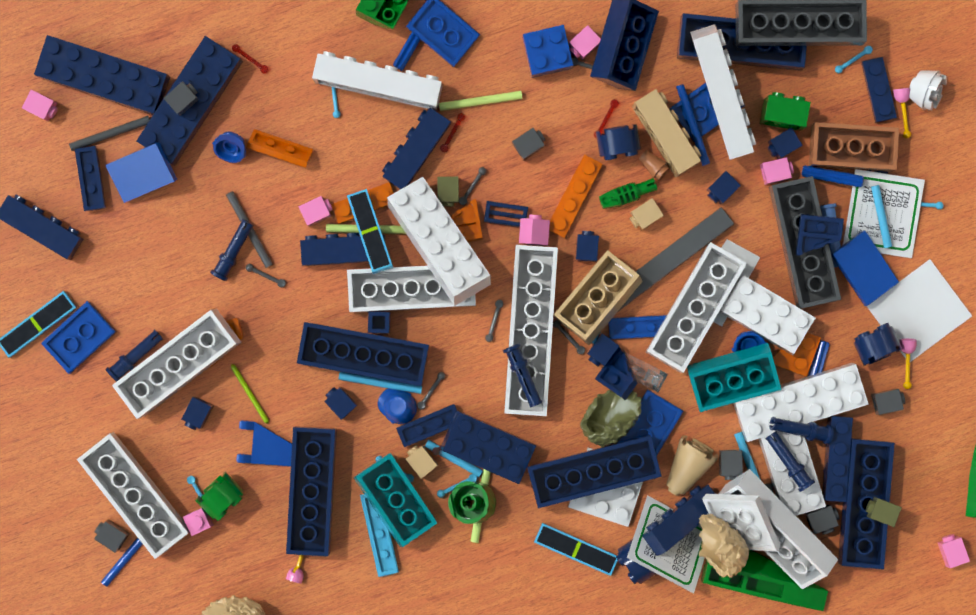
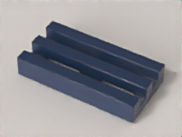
[484,201,528,227]

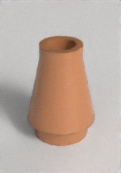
[639,150,670,180]

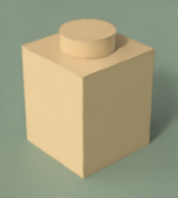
[629,198,664,230]
[406,445,438,479]

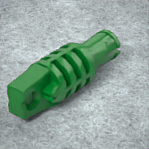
[599,178,657,209]

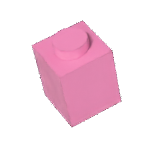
[569,25,601,60]
[22,90,58,121]
[760,157,794,185]
[298,196,333,226]
[519,215,550,245]
[183,508,214,536]
[938,534,970,568]

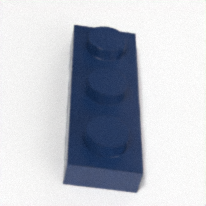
[861,57,897,123]
[75,146,106,212]
[396,404,457,447]

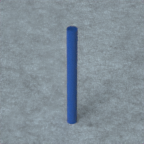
[676,84,710,166]
[101,538,143,587]

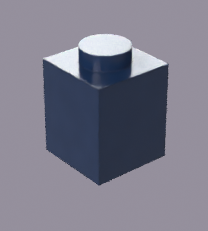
[767,128,803,159]
[707,171,741,204]
[575,231,599,262]
[368,312,391,333]
[587,333,619,367]
[324,387,358,420]
[181,396,214,430]

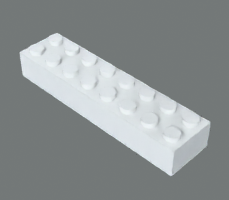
[504,245,558,416]

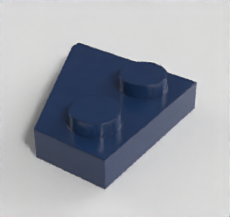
[595,347,638,400]

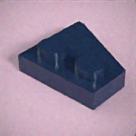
[796,214,844,255]

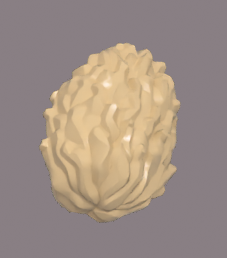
[699,513,749,578]
[202,595,265,615]

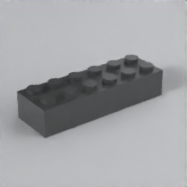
[735,0,867,46]
[769,176,841,309]

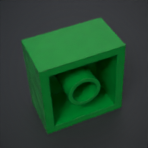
[759,92,811,131]

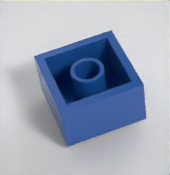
[522,25,573,78]

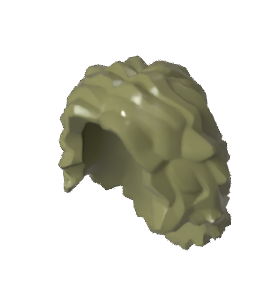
[580,390,642,447]

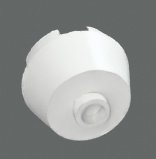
[909,70,947,111]

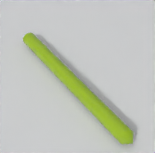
[231,364,269,424]

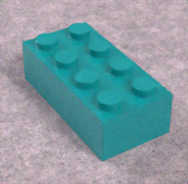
[687,343,782,412]
[353,453,437,547]

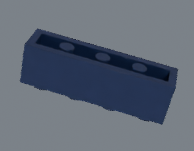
[382,108,451,190]
[0,194,84,260]
[300,233,386,266]
[822,416,853,502]
[642,485,715,556]

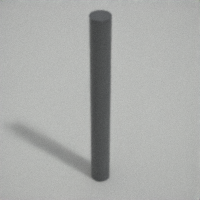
[69,116,150,151]
[226,191,273,268]

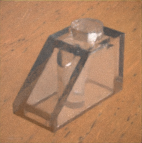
[625,353,668,393]

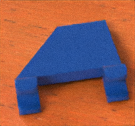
[236,420,292,466]

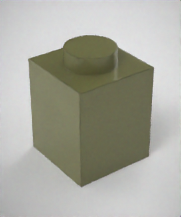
[437,176,459,207]
[866,497,902,527]

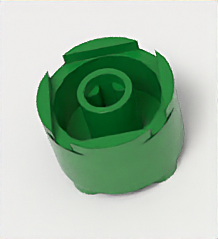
[195,472,243,521]
[448,481,496,524]

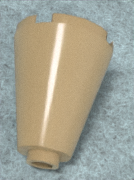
[666,435,718,496]

